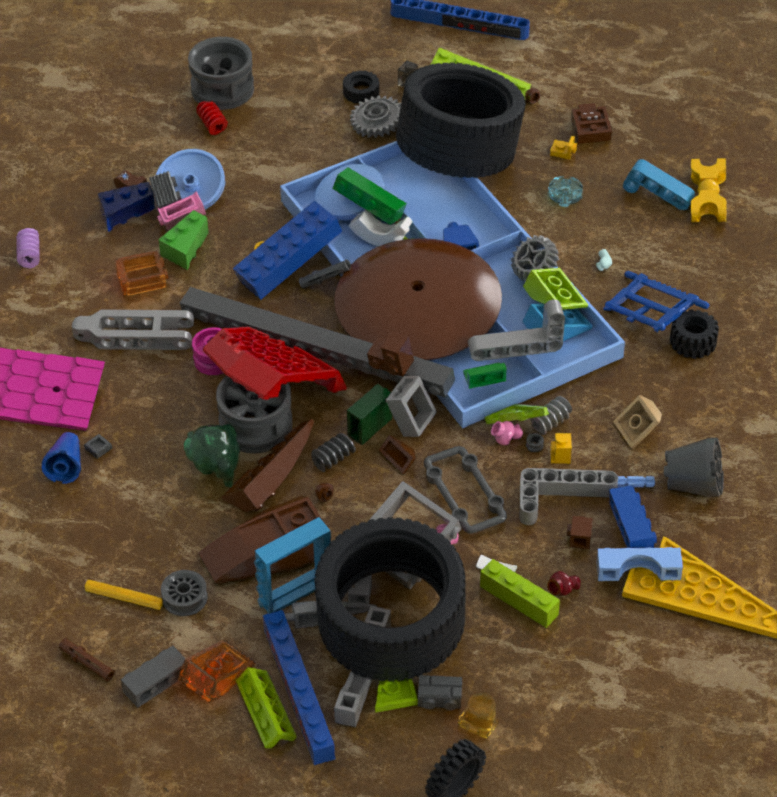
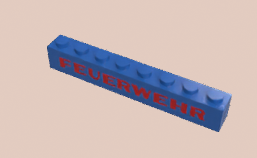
[263,610,335,765]

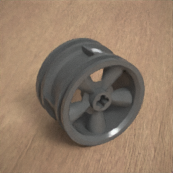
[216,376,293,453]

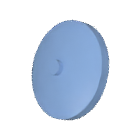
[156,149,225,209]
[315,164,385,221]

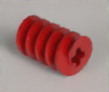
[196,101,228,135]

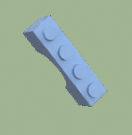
[596,547,683,581]

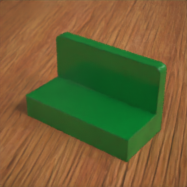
[463,363,507,389]

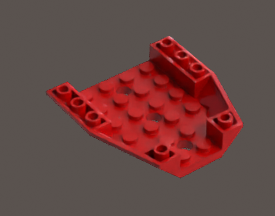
[203,327,347,400]

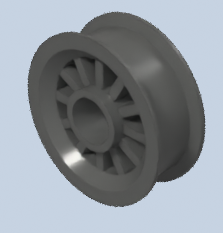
[161,570,208,616]

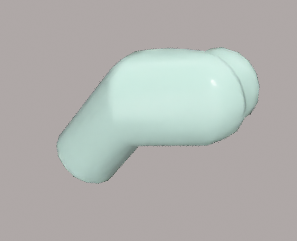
[596,249,612,271]

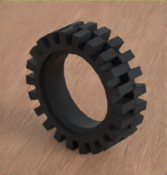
[425,739,486,797]

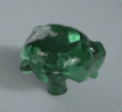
[184,424,240,487]

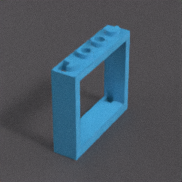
[254,517,331,613]

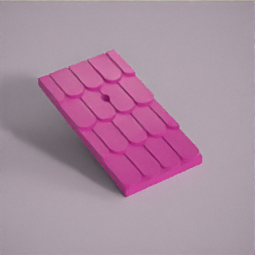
[0,348,105,431]

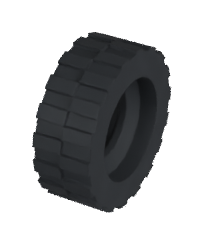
[343,70,380,104]

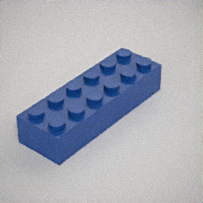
[233,200,342,300]

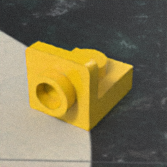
[550,136,577,160]

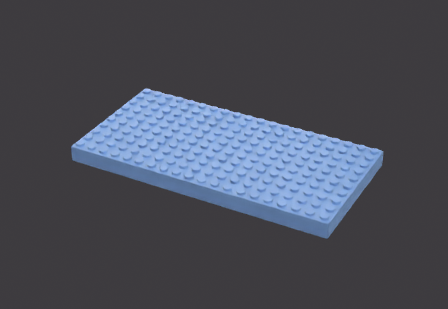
[280,141,625,429]

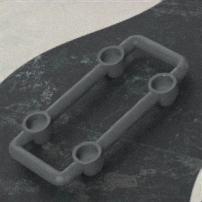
[424,446,507,534]

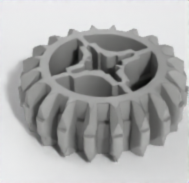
[511,235,560,281]

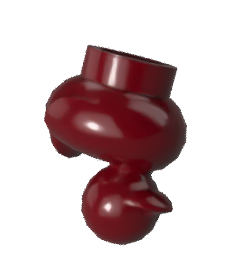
[547,571,581,596]

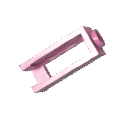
[157,191,206,231]

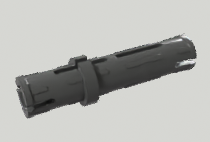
[299,259,351,289]

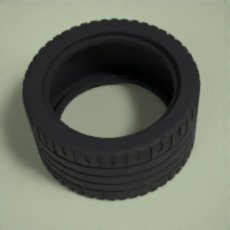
[396,63,526,178]
[315,517,466,681]

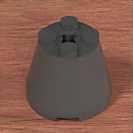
[664,437,724,497]

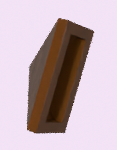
[378,435,416,474]

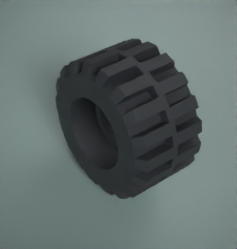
[670,309,719,359]

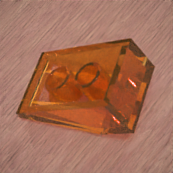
[178,639,256,703]

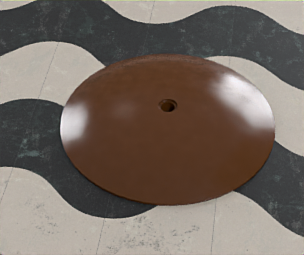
[335,238,502,360]

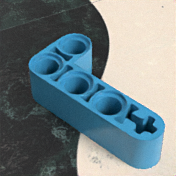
[623,159,695,210]

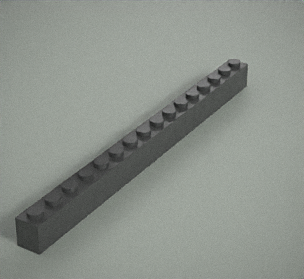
[180,287,455,397]

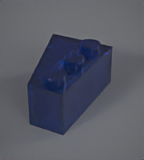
[98,182,155,232]

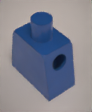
[443,222,479,250]

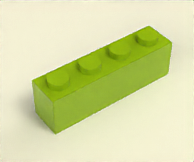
[480,559,560,628]

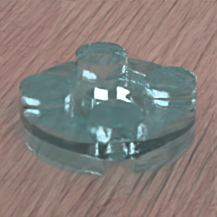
[548,176,583,207]

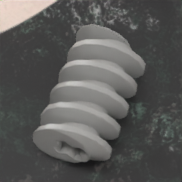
[530,396,572,435]

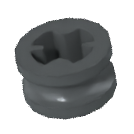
[526,433,544,453]

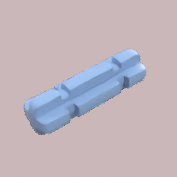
[617,476,655,487]

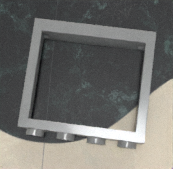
[370,481,461,589]

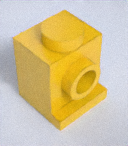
[550,433,572,464]

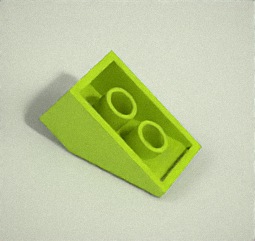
[523,268,588,310]

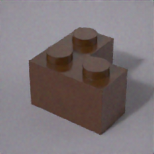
[367,331,414,377]

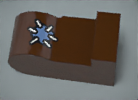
[113,170,148,200]

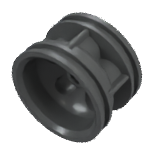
[188,37,254,110]

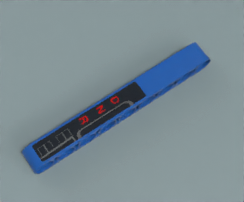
[391,0,530,40]

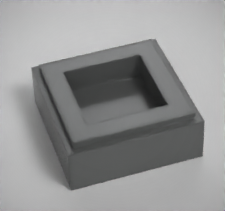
[84,434,112,459]

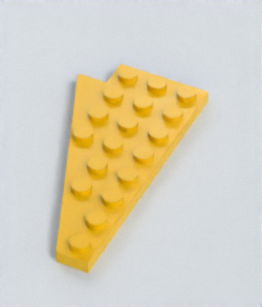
[622,536,777,639]

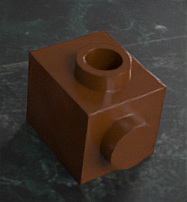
[567,516,593,550]

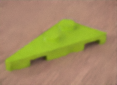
[484,404,549,424]

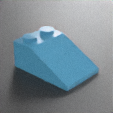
[522,304,593,341]

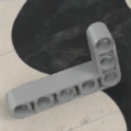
[467,300,565,361]
[519,468,618,525]

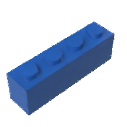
[609,485,657,548]

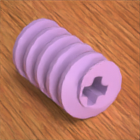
[16,228,40,268]

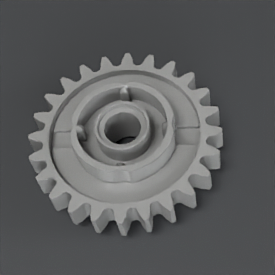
[350,95,401,138]

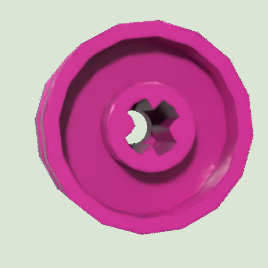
[192,328,223,375]

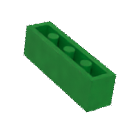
[332,167,407,225]

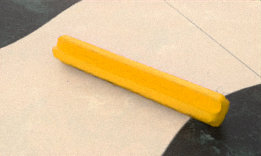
[85,580,163,610]

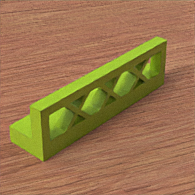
[236,667,297,749]

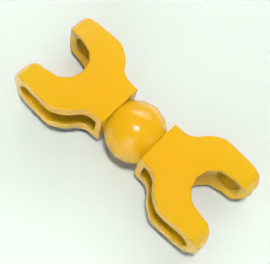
[691,158,727,222]

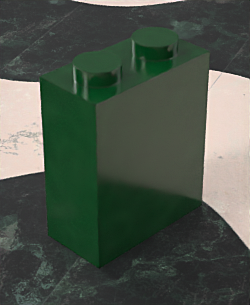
[347,384,393,445]

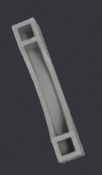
[334,606,391,727]

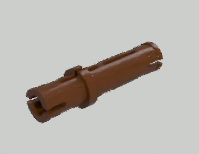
[58,638,115,682]

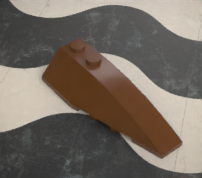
[221,419,314,512]

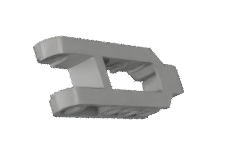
[72,310,194,350]

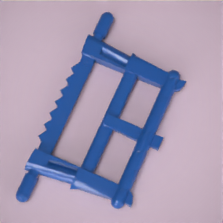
[603,271,709,332]

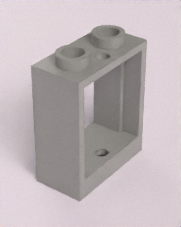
[386,376,437,437]

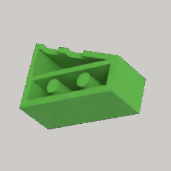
[159,210,209,270]

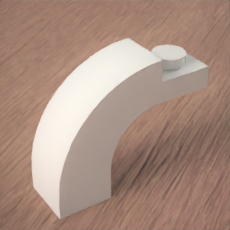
[348,210,413,246]

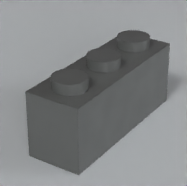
[121,646,190,708]

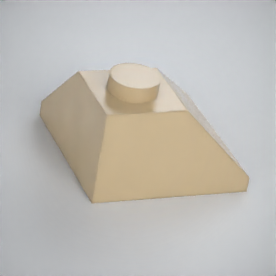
[613,395,662,449]

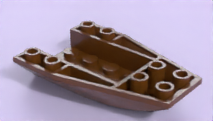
[199,496,324,584]

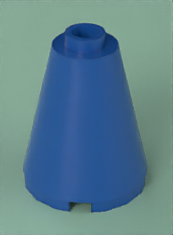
[41,432,81,484]

